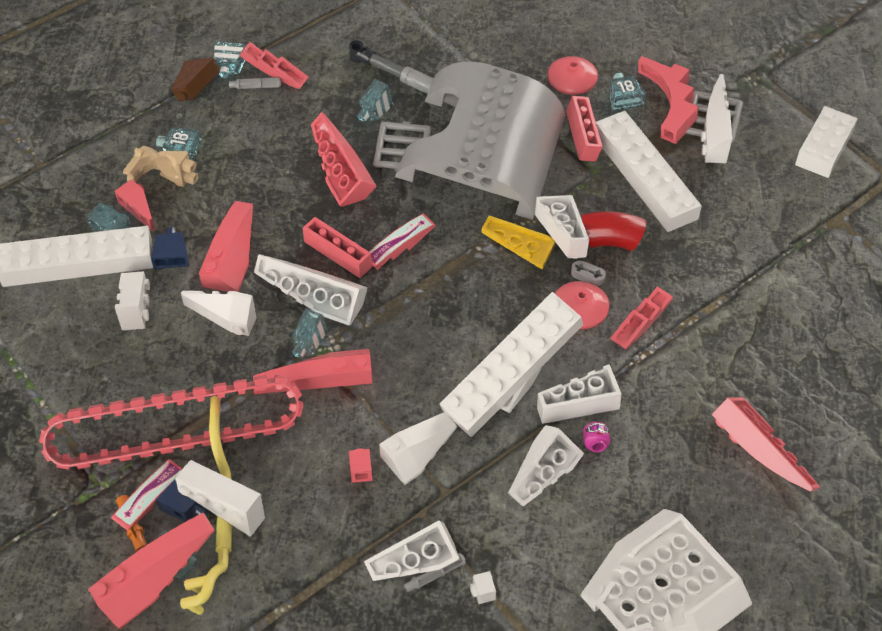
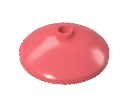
[548,56,598,95]
[555,281,609,329]

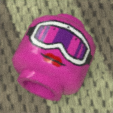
[583,421,610,452]

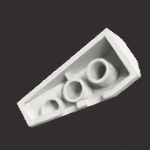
[181,291,256,336]
[379,412,457,485]
[508,425,584,506]
[364,520,459,581]

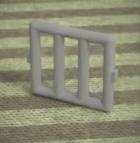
[686,91,743,143]
[373,121,431,171]

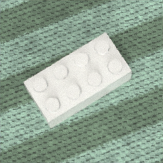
[795,106,858,178]

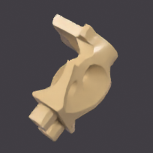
[123,146,199,187]

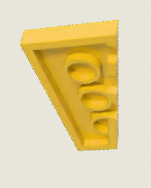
[482,215,556,270]

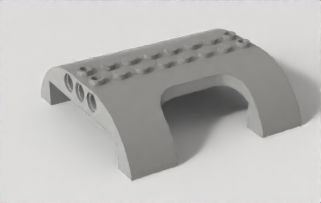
[395,62,566,220]

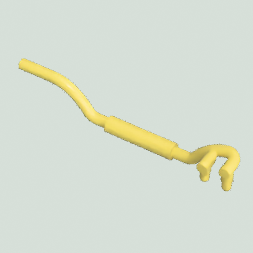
[180,396,232,615]

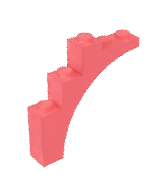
[638,56,698,144]

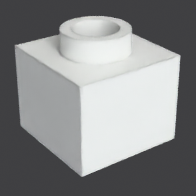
[470,571,496,604]

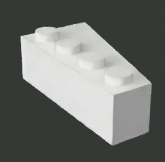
[535,195,589,258]
[537,364,621,424]
[175,460,265,537]

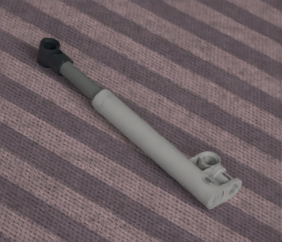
[349,40,458,107]

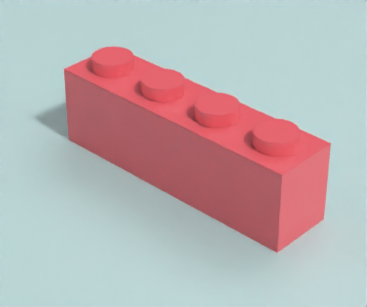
[566,96,602,162]
[303,217,372,278]

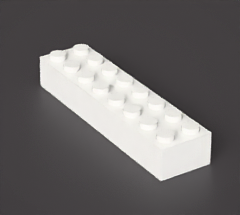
[596,111,702,232]
[0,226,153,287]
[440,292,583,437]

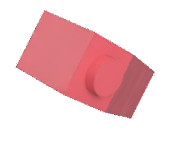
[115,179,155,231]

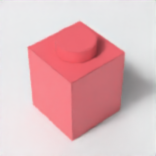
[349,448,372,483]

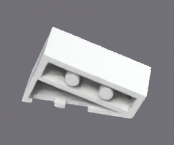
[115,272,150,330]

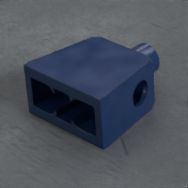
[151,227,190,269]
[156,479,210,522]

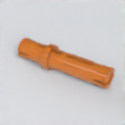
[116,495,147,552]

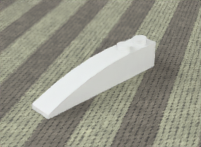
[701,74,732,163]
[254,254,368,325]

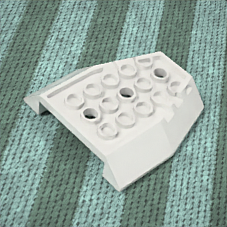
[581,509,752,631]

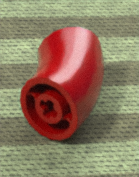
[582,211,646,251]

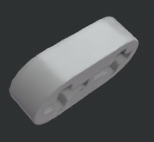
[571,261,606,286]

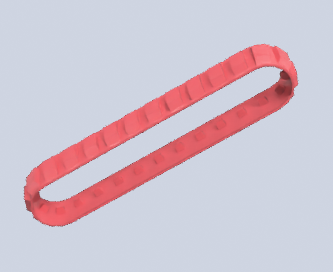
[39,375,303,470]

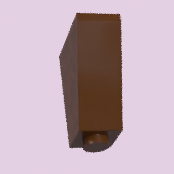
[171,57,221,101]

